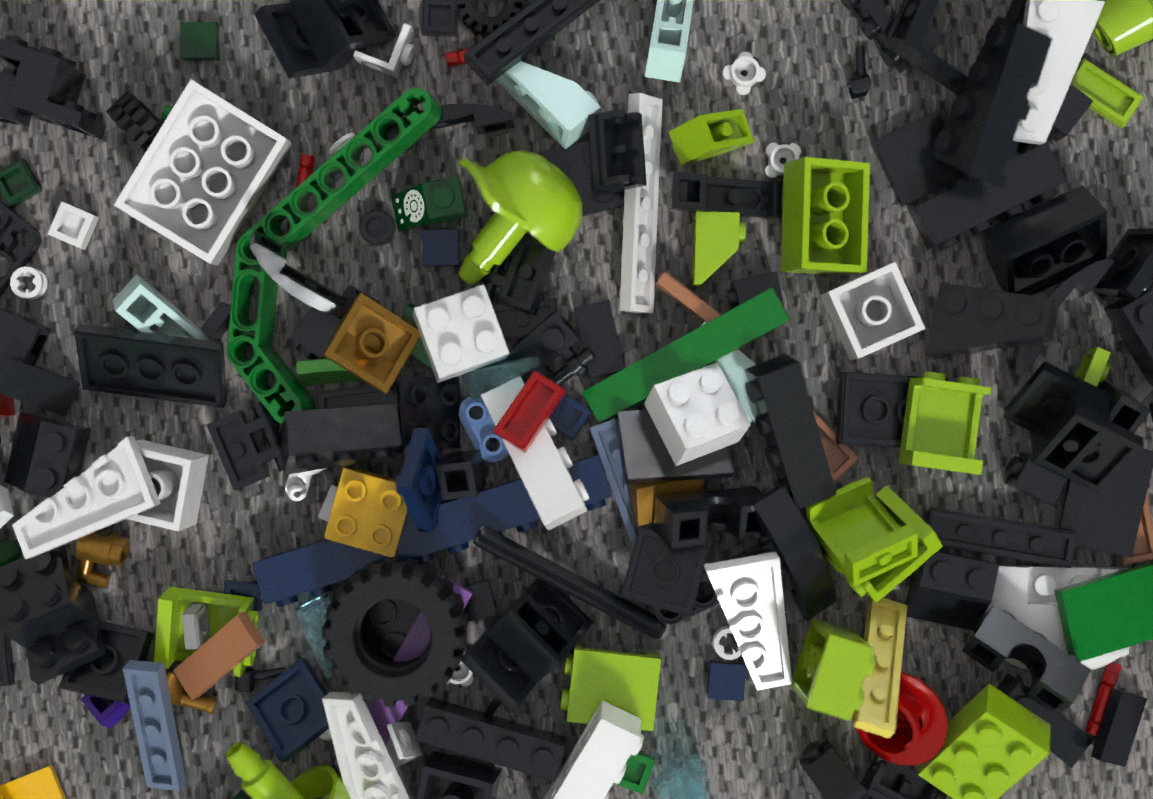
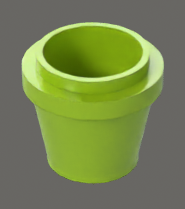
[1092,0,1153,57]

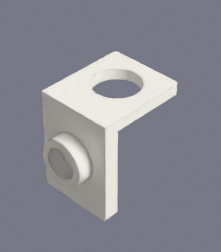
[353,23,415,78]
[385,722,423,768]

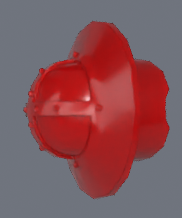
[853,672,949,765]

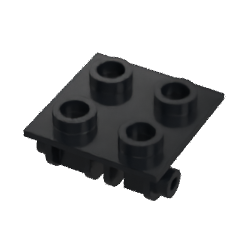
[395,377,461,451]

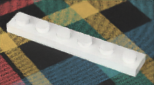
[619,93,663,314]

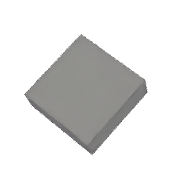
[181,602,210,649]

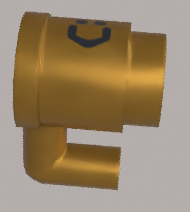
[75,529,130,589]

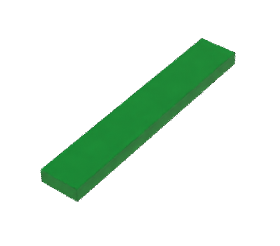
[582,287,791,423]

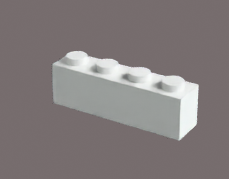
[481,376,590,531]
[543,700,644,799]

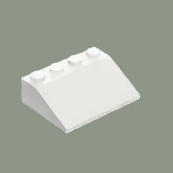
[114,80,292,266]

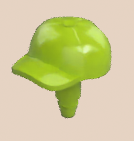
[457,150,582,286]
[225,742,350,799]

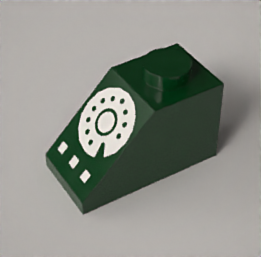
[391,176,468,232]

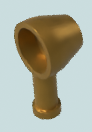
[165,670,217,715]

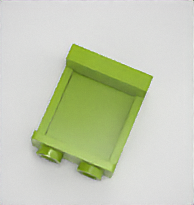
[898,371,992,475]
[806,477,918,587]
[824,485,943,603]
[154,586,259,677]
[560,644,661,731]

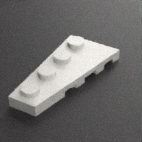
[1013,0,1105,145]
[12,436,161,559]
[704,552,792,690]
[322,692,409,799]

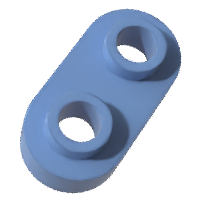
[459,395,509,462]

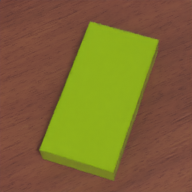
[1071,58,1144,128]

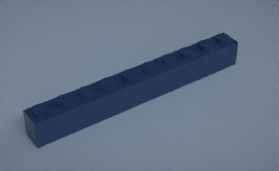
[252,454,612,607]

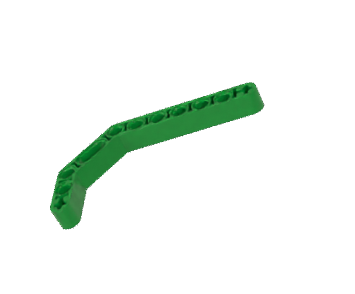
[227,88,442,424]

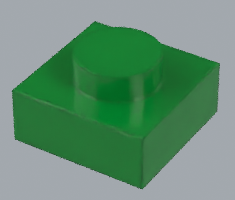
[613,751,655,794]

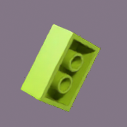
[781,157,870,276]
[790,617,876,722]
[918,684,1050,799]

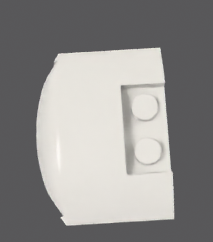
[986,565,1129,670]

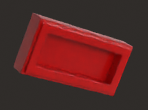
[493,370,566,453]

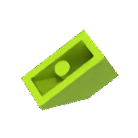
[669,109,755,166]
[692,211,746,287]

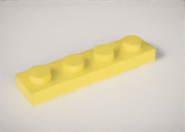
[853,598,907,738]

